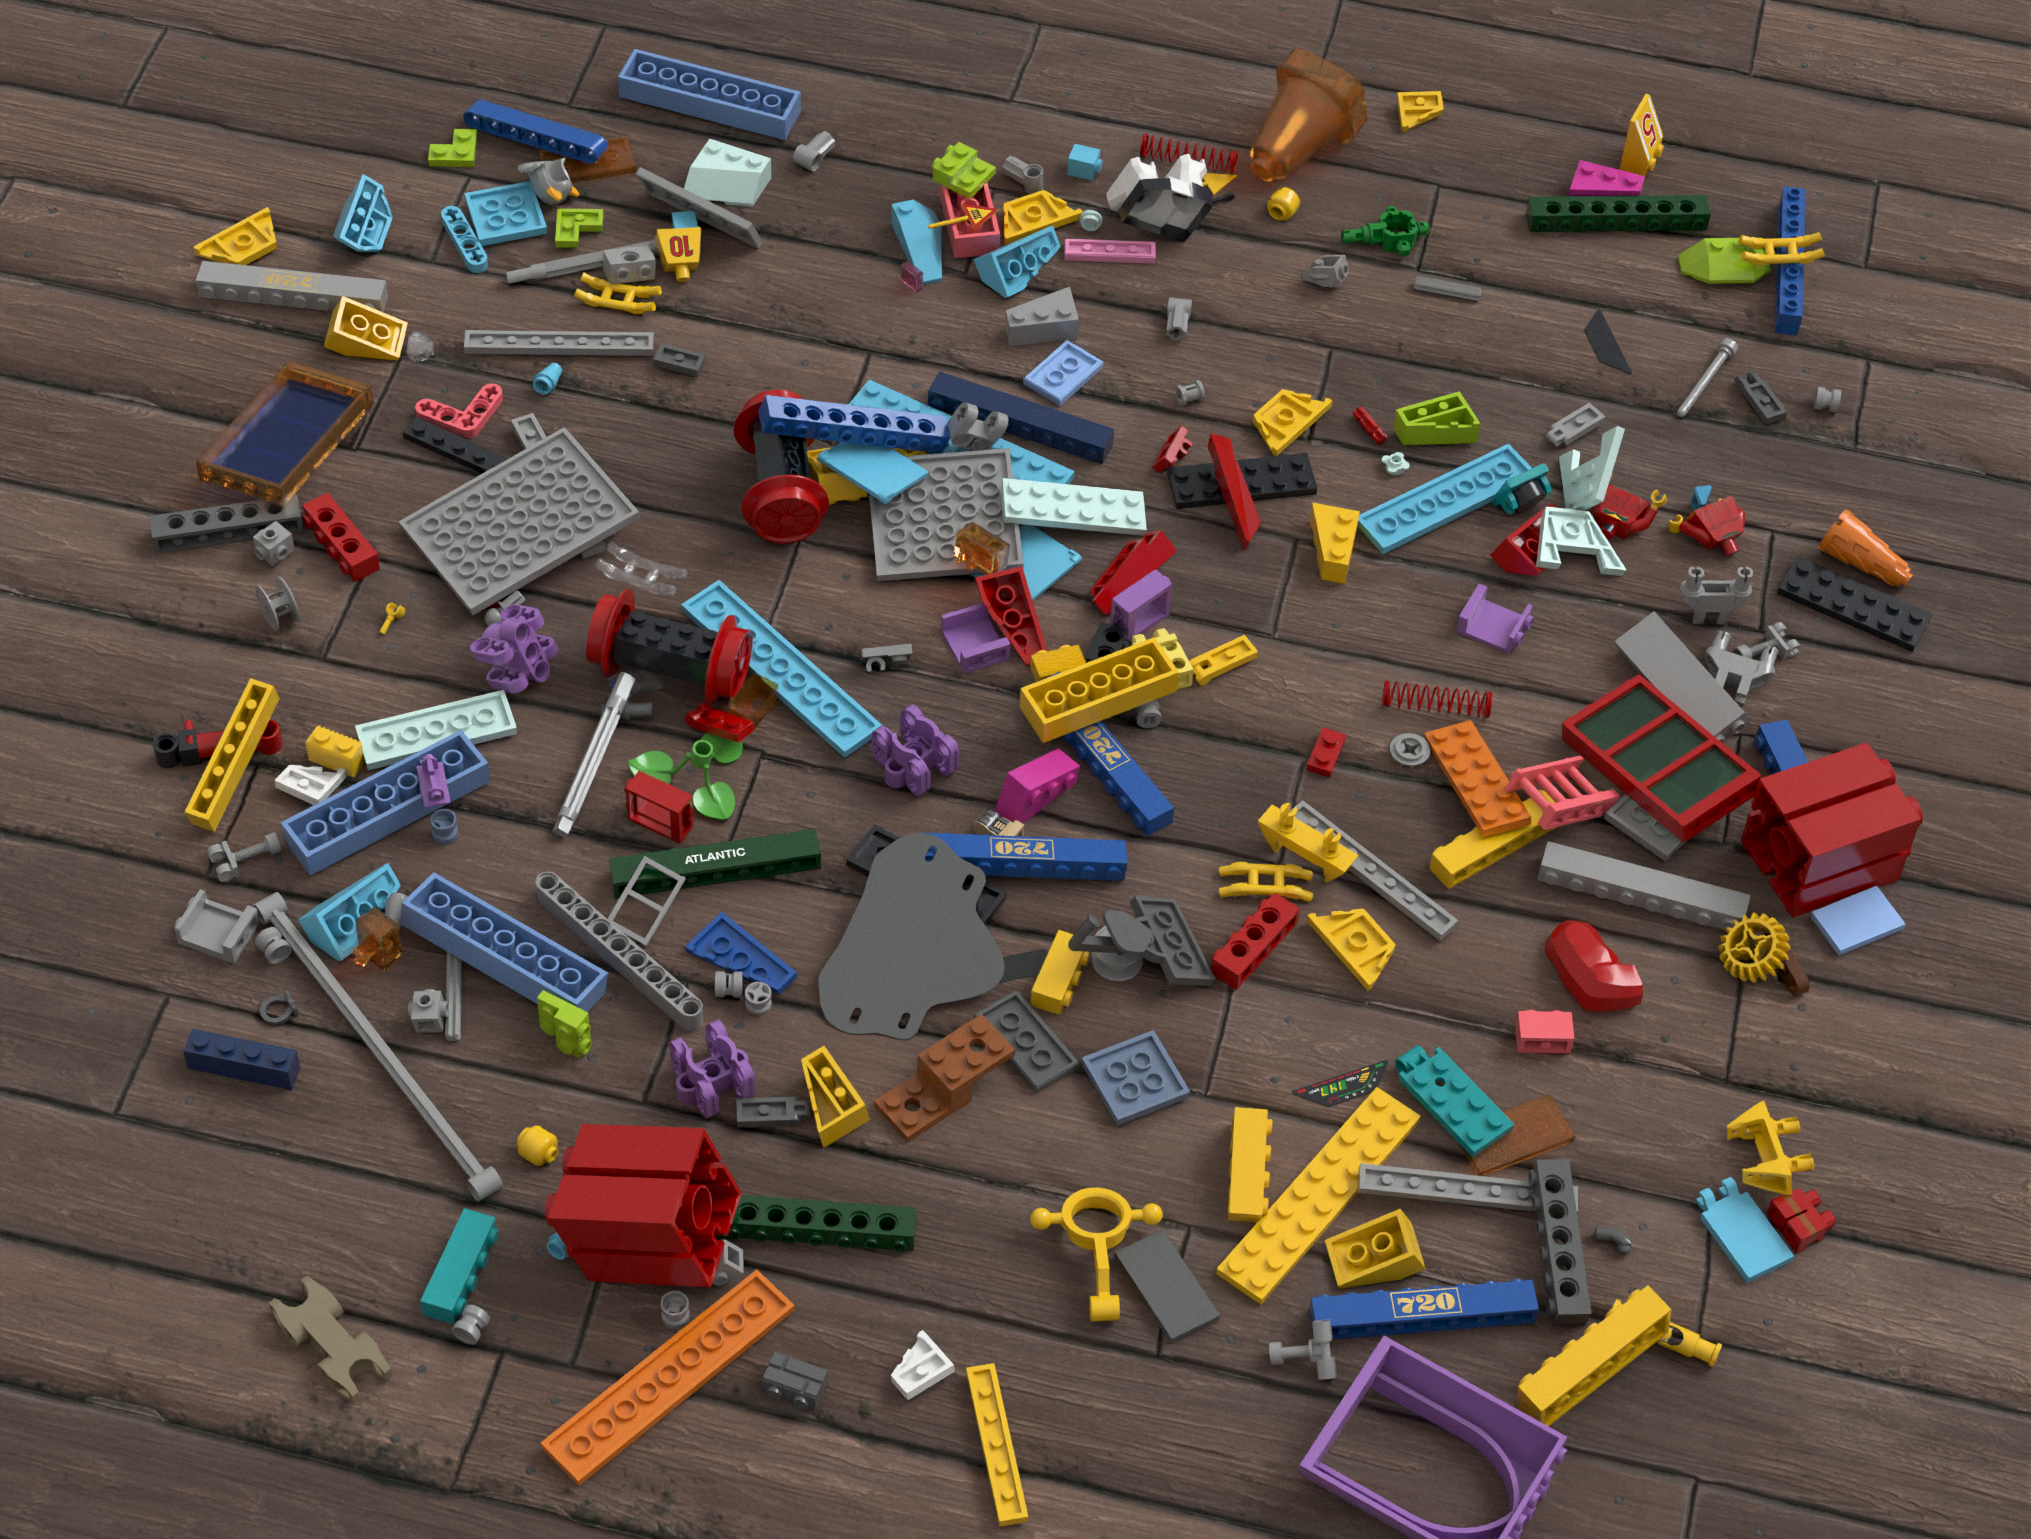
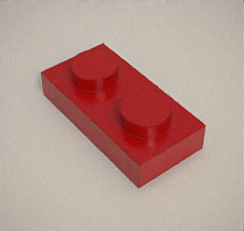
[1306,727,1346,778]

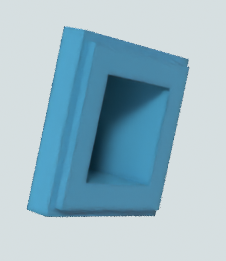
[1690,485,1712,511]

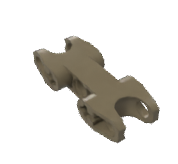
[268,1276,392,1404]

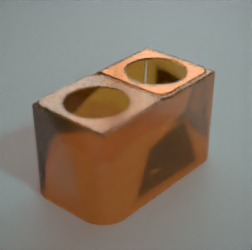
[729,674,778,734]

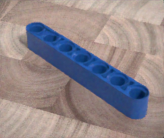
[463,100,608,164]

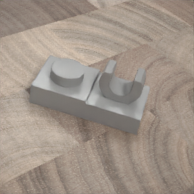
[860,644,913,673]

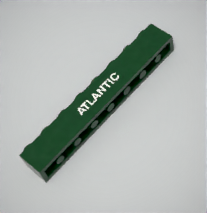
[609,829,821,899]

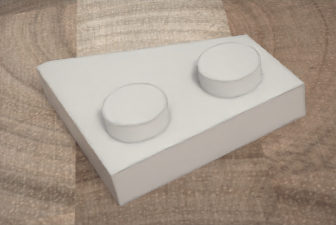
[275,765,346,805]
[891,1330,955,1400]

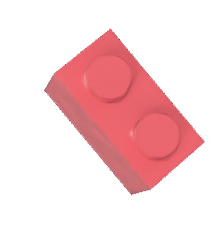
[1515,1010,1574,1054]

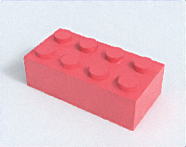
[939,183,1000,258]

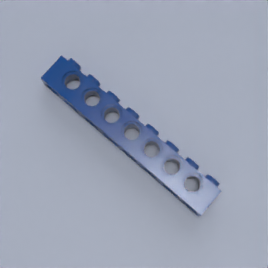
[1774,186,1806,336]
[758,395,951,453]

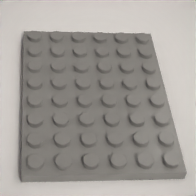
[399,427,640,615]

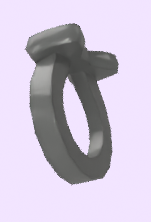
[260,989,299,1026]

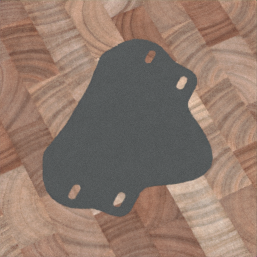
[818,833,1005,1039]

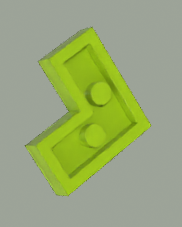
[428,129,477,167]
[555,209,604,248]

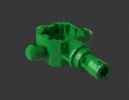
[1341,206,1429,257]

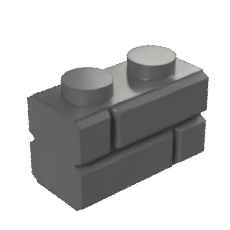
[762,1352,828,1410]

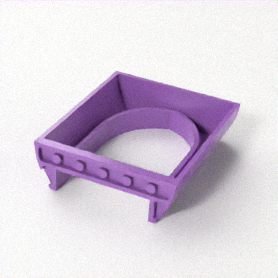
[1299,1336,1568,1539]

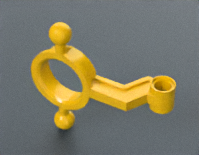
[1030,1188,1163,1322]

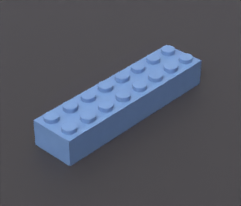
[618,49,801,140]
[281,730,490,876]
[400,873,608,1012]

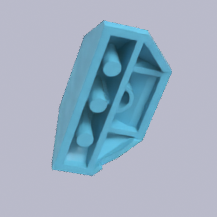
[333,174,392,252]

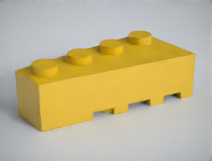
[1227,1107,1272,1223]

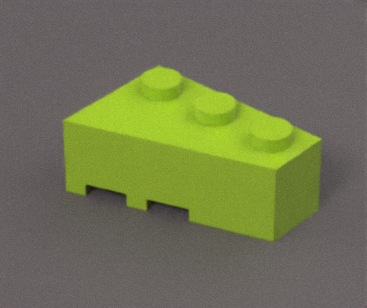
[1393,391,1481,445]

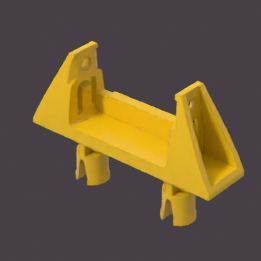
[1258,803,1359,883]
[1727,1101,1814,1195]

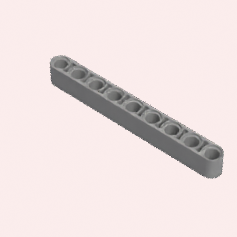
[535,872,703,1031]

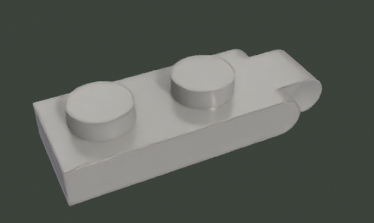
[1546,403,1605,447]

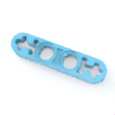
[441,206,488,273]

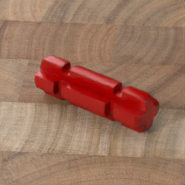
[1353,407,1387,445]

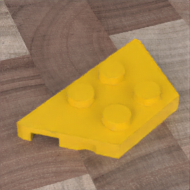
[1003,190,1083,245]
[193,207,277,265]
[1253,389,1333,456]
[1307,909,1396,991]

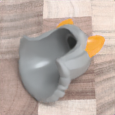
[517,158,579,205]

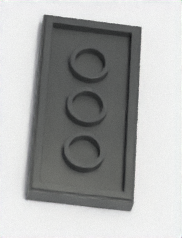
[973,990,1080,1094]
[1114,1229,1220,1344]

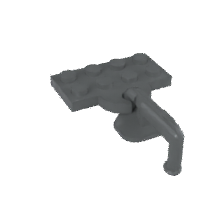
[1068,896,1216,986]

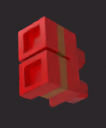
[1766,1188,1836,1254]

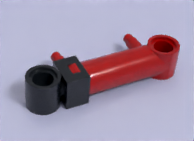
[152,719,282,769]

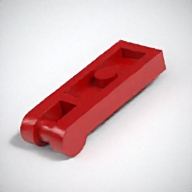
[685,702,755,743]

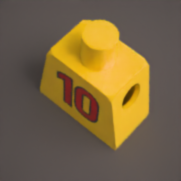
[655,227,701,283]

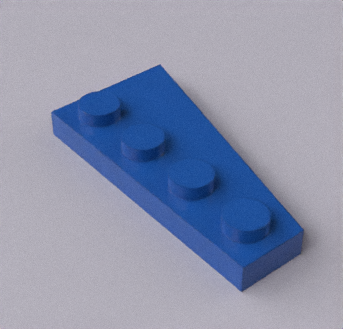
[685,911,798,995]

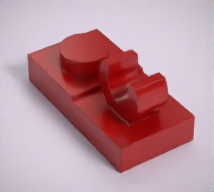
[1152,426,1193,473]

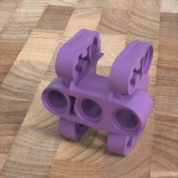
[470,605,559,693]
[871,704,959,796]
[669,1019,755,1119]

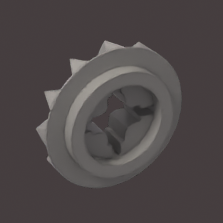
[1389,733,1430,769]

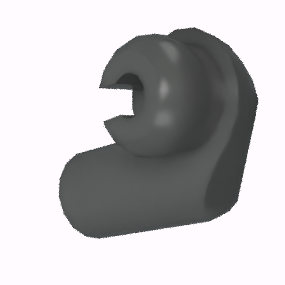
[1595,1226,1633,1254]

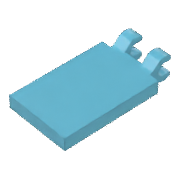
[1696,1177,1794,1283]

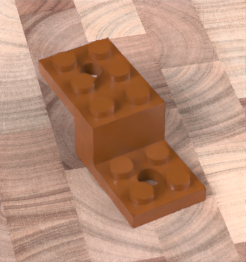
[874,1014,1015,1143]

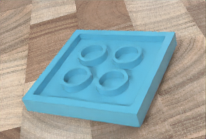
[464,181,547,246]

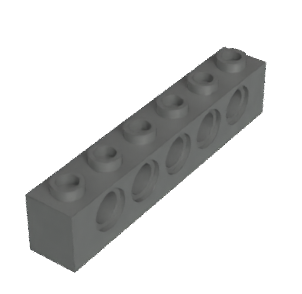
[149,495,303,554]
[1528,1159,1592,1325]

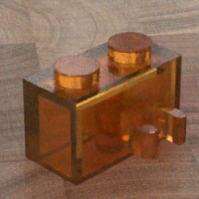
[954,521,1011,575]
[352,907,402,971]

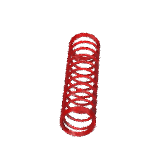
[1140,133,1238,175]
[1382,680,1493,718]

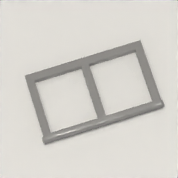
[608,856,686,947]

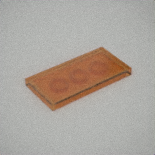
[539,136,637,183]
[1459,1094,1576,1176]

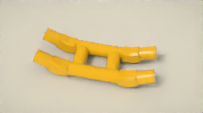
[1738,232,1825,266]
[573,272,662,314]
[1219,862,1313,902]

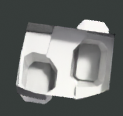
[1106,154,1212,242]

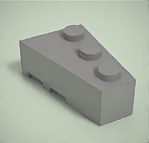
[1005,287,1079,346]

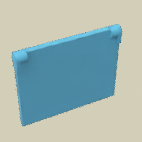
[817,442,929,504]
[971,524,1082,601]

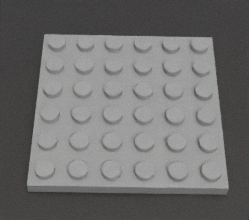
[869,448,1024,581]

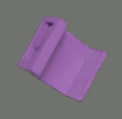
[1456,584,1534,654]
[941,603,1010,674]

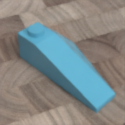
[891,200,942,286]
[974,225,1061,298]
[298,863,401,961]

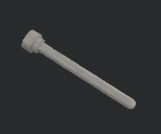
[1677,338,1738,418]

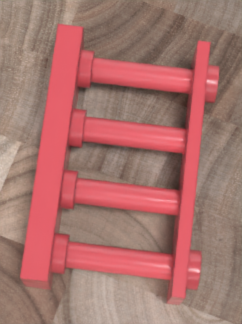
[1505,756,1620,830]

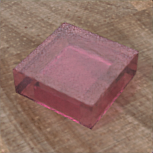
[901,261,923,293]

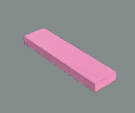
[1064,239,1156,264]

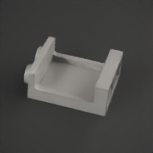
[174,889,260,964]

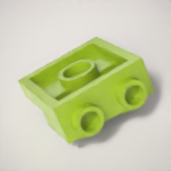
[932,142,996,199]
[537,990,592,1058]

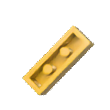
[1030,930,1091,1015]

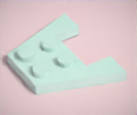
[1559,426,1625,511]
[1536,507,1626,576]

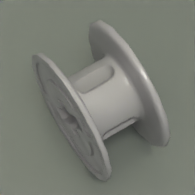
[255,576,300,631]
[1091,926,1143,982]

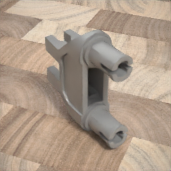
[1680,567,1753,624]
[1704,631,1779,706]

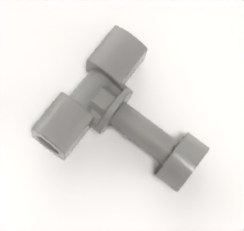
[1269,1319,1337,1380]

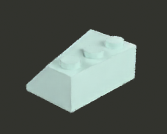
[684,139,771,207]

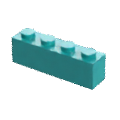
[420,1208,500,1325]

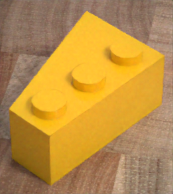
[1309,503,1360,584]
[801,1046,870,1148]

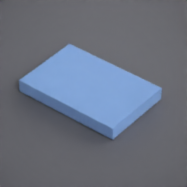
[1023,340,1104,406]
[1810,886,1906,956]

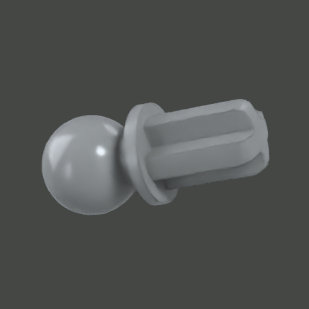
[485,591,526,626]

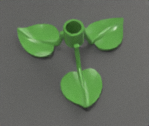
[628,733,743,821]

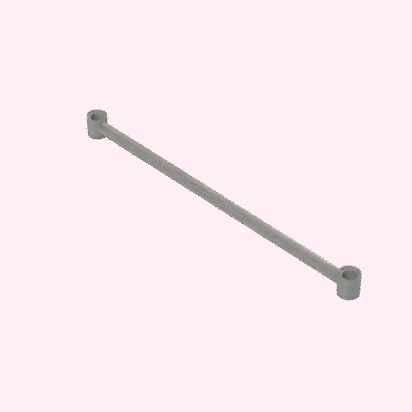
[253,892,503,1202]

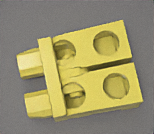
[1131,628,1193,689]

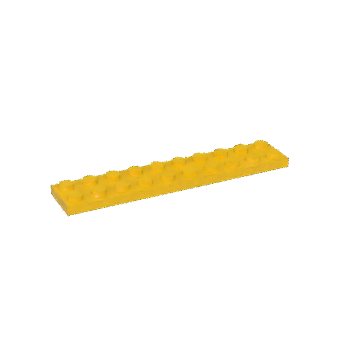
[1216,1087,1421,1305]

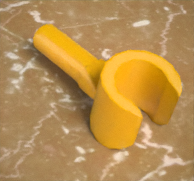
[379,603,405,635]

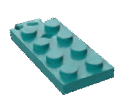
[1394,1045,1515,1157]

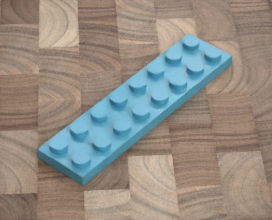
[1357,444,1532,554]

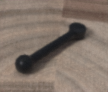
[1212,191,1235,204]

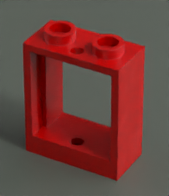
[624,771,694,844]

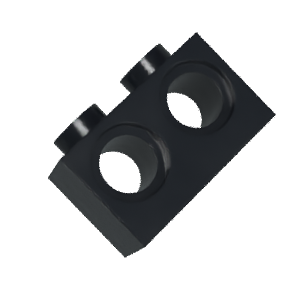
[1085,622,1131,663]

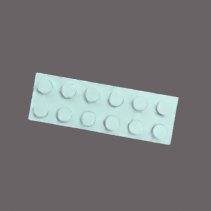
[1001,478,1147,536]
[355,690,517,770]

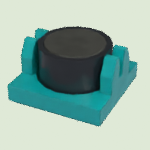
[1492,463,1552,515]

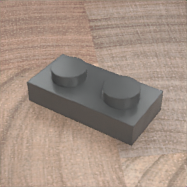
[653,343,706,377]

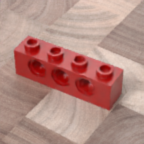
[302,493,380,582]
[1211,892,1300,990]

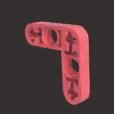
[415,383,503,438]

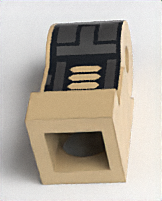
[972,809,1024,836]

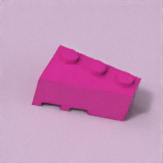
[1568,160,1645,196]
[994,748,1080,824]

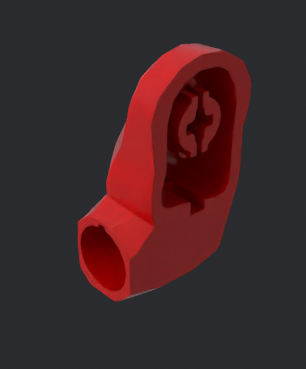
[1545,920,1643,1012]

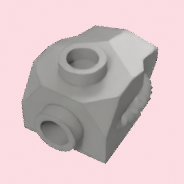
[1302,255,1349,288]

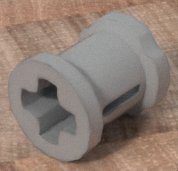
[1175,380,1205,406]

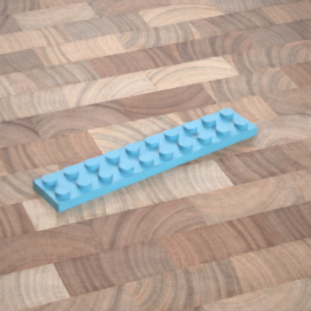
[848,380,1075,485]
[681,580,883,758]

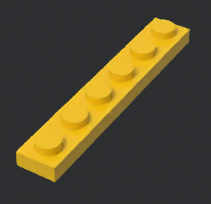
[966,1363,1028,1527]

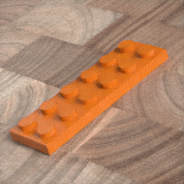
[1424,720,1531,838]

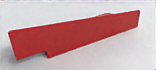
[1207,433,1261,550]
[1090,530,1176,615]

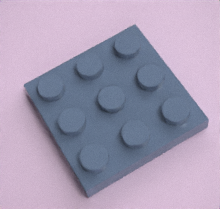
[1081,1030,1190,1126]

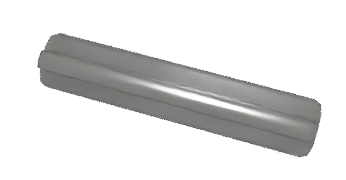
[1414,276,1482,301]

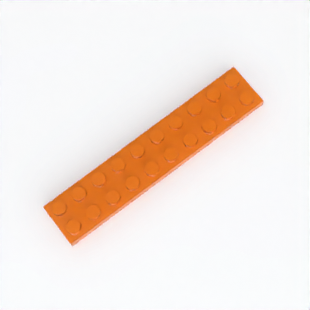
[540,1269,795,1486]

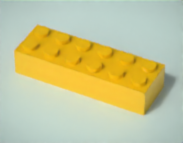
[1020,637,1179,743]
[1517,1285,1671,1426]

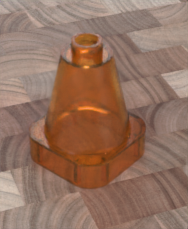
[1250,48,1367,182]

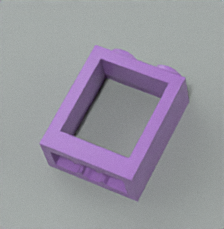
[1110,569,1172,641]

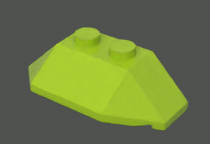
[1678,238,1771,284]

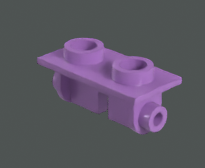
[416,754,451,808]

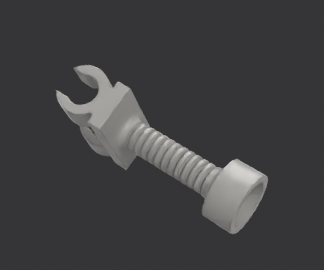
[1732,622,1801,660]
[207,832,282,882]

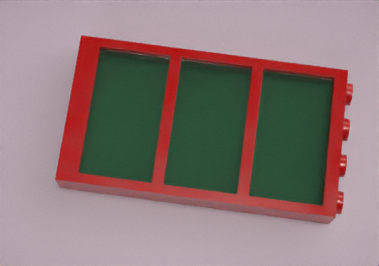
[1562,674,1762,843]

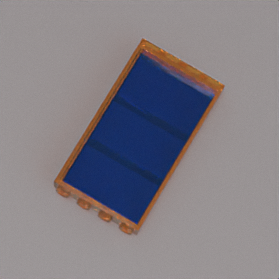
[196,361,373,507]

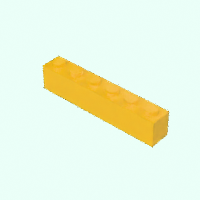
[185,678,280,832]
[1429,790,1556,889]

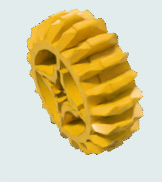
[1718,913,1791,983]

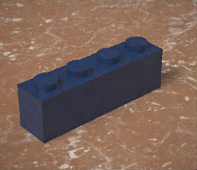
[183,1029,300,1090]

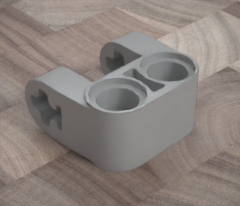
[947,402,1008,451]

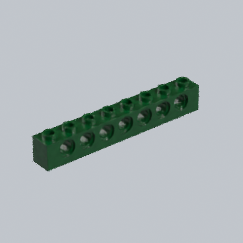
[1526,195,1711,232]
[714,1195,917,1252]

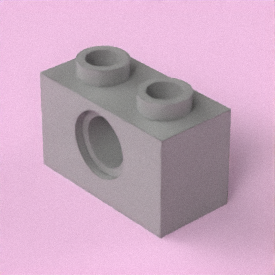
[603,245,656,284]

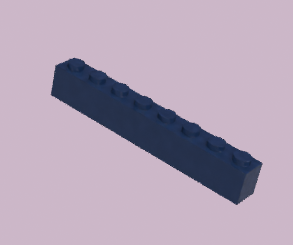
[928,371,1115,464]

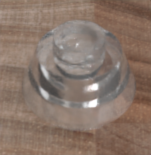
[407,331,435,363]

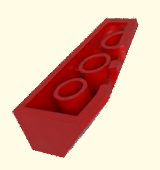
[1490,503,1556,576]
[975,566,1047,666]

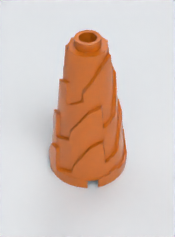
[1818,509,1913,587]

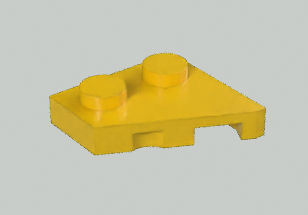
[1396,91,1444,132]

